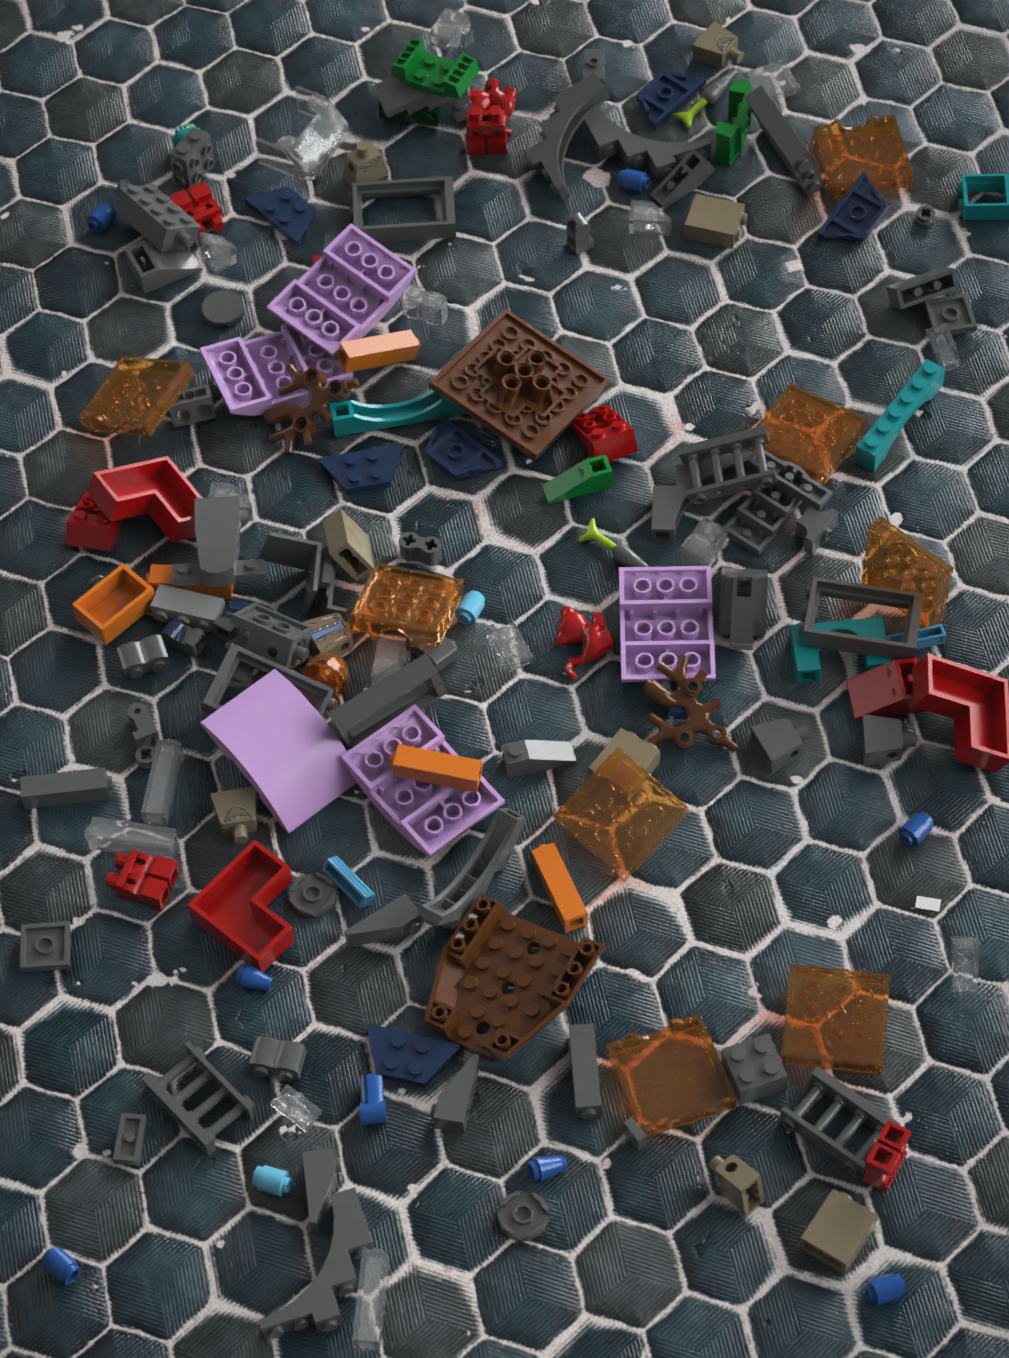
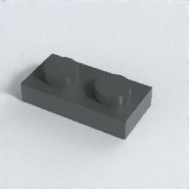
[113,1113,148,1166]

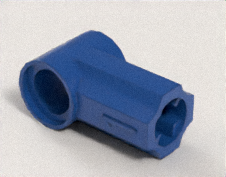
[360,1073,387,1125]

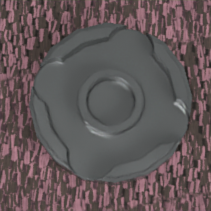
[202,290,245,328]
[289,872,337,918]
[498,1190,549,1242]

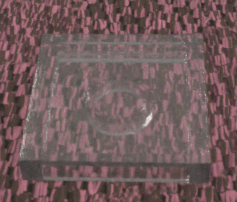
[746,60,800,101]

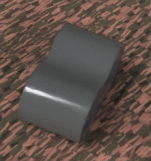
[399,532,442,566]

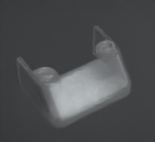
[255,86,349,181]

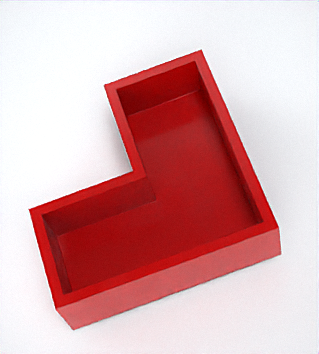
[87,456,202,542]
[912,654,1009,773]
[187,840,295,972]

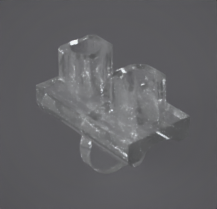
[270,1085,322,1132]

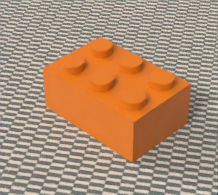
[72,563,155,645]

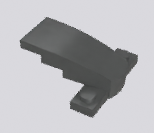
[374,53,473,123]
[722,450,833,556]
[172,496,265,587]

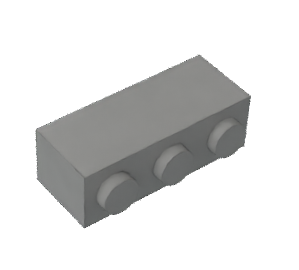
[150,584,227,633]

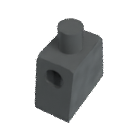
[861,715,916,766]
[750,718,811,774]

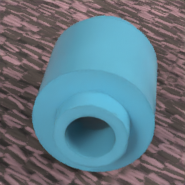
[455,590,485,624]
[252,1165,292,1197]

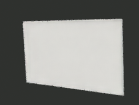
[915,896,941,912]

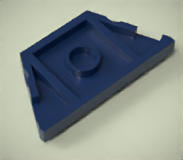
[636,71,706,129]
[817,172,888,242]
[244,186,316,247]
[424,414,502,481]
[319,443,403,494]
[367,1024,461,1088]

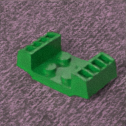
[391,38,479,99]
[715,80,752,166]

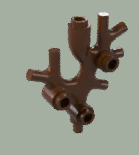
[264,364,359,454]
[641,655,738,753]

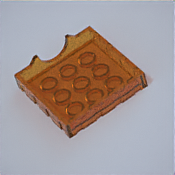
[813,114,914,199]
[78,356,195,437]
[746,382,868,486]
[861,516,954,627]
[350,562,464,647]
[553,747,690,883]
[781,963,891,1074]
[606,1013,737,1138]

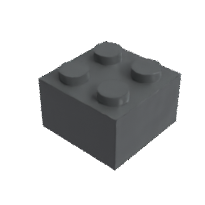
[721,1033,788,1105]

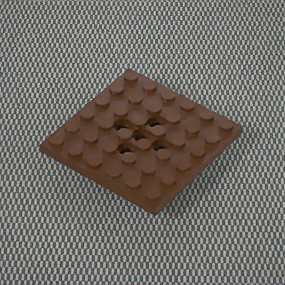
[428,308,611,461]

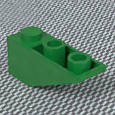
[542,454,613,504]

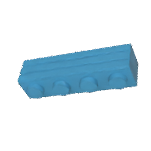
[886,624,946,650]
[322,856,375,909]

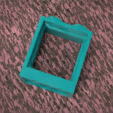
[956,174,1009,220]

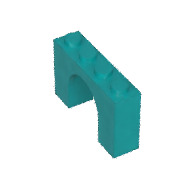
[789,617,891,684]

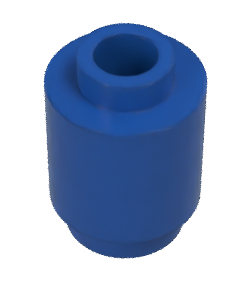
[617,169,650,193]
[86,202,117,233]
[899,811,934,847]
[42,1247,81,1285]
[864,1273,906,1306]

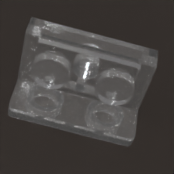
[487,622,534,672]

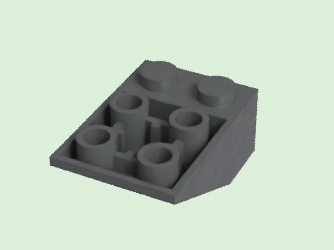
[125,241,203,294]

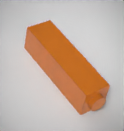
[337,330,420,373]
[145,564,234,599]
[389,744,482,793]
[531,842,588,933]

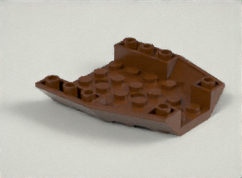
[424,893,605,1062]

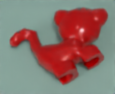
[469,78,517,137]
[554,606,614,680]

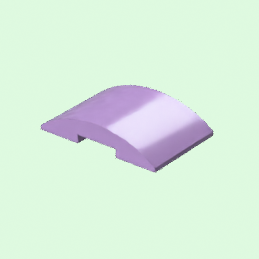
[267,223,417,357]
[200,323,354,416]
[619,566,716,682]
[200,669,357,834]
[341,704,505,857]

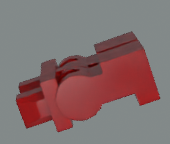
[467,105,507,155]
[168,181,224,240]
[105,849,180,912]
[863,1120,911,1192]

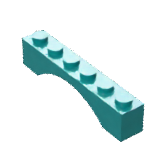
[855,359,945,472]
[330,390,465,437]

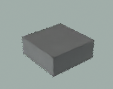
[623,1117,647,1152]

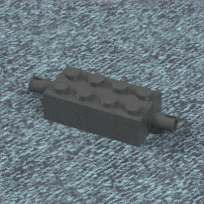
[114,179,201,254]

